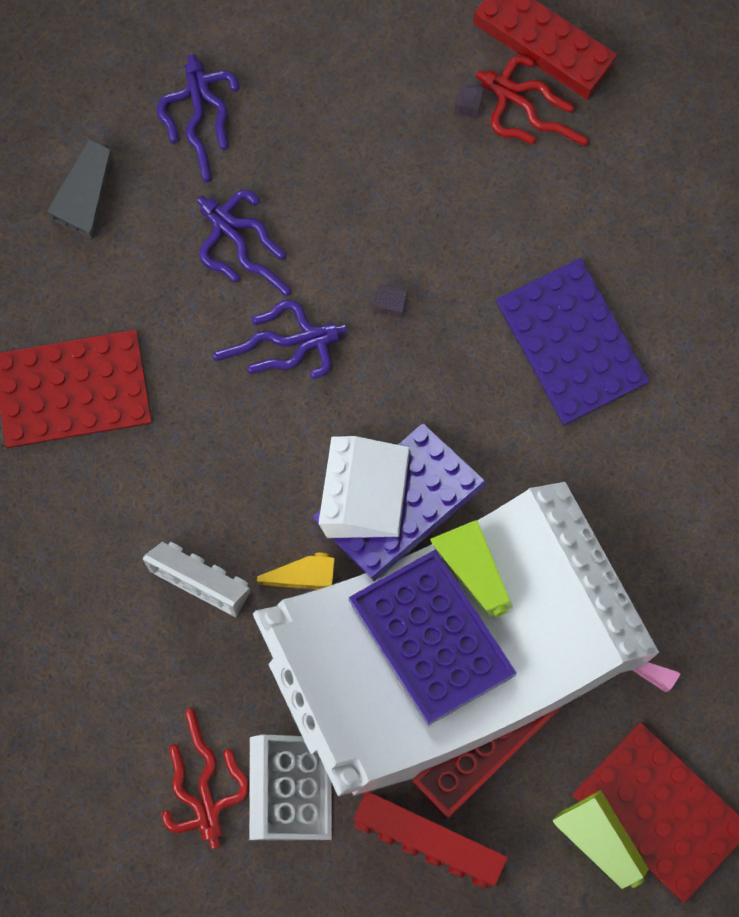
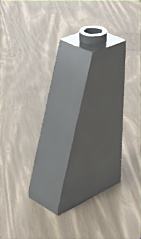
[47,139,112,240]

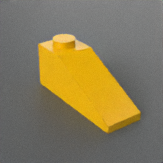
[257,553,334,590]

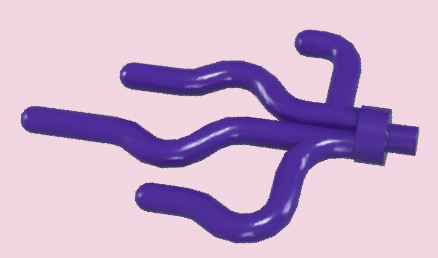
[157,54,240,182]
[196,190,292,296]
[213,300,347,379]

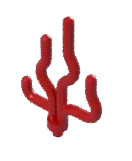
[475,54,589,146]
[161,708,250,850]

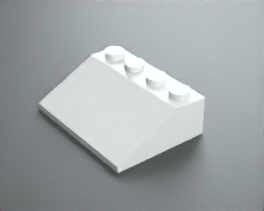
[319,436,410,538]
[143,542,251,617]
[250,735,332,840]

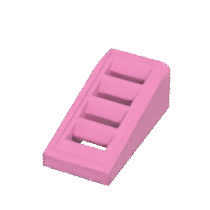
[632,662,680,692]

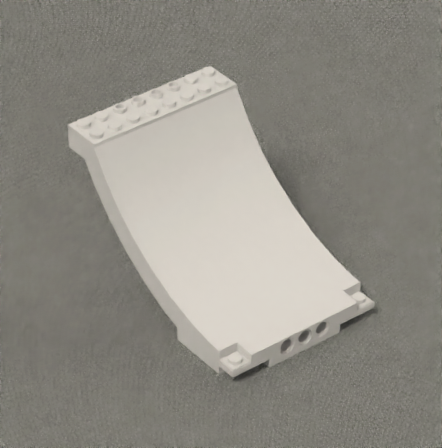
[253,482,659,796]

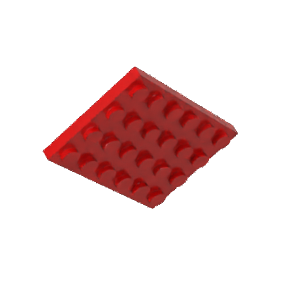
[0,330,152,449]
[571,722,739,903]

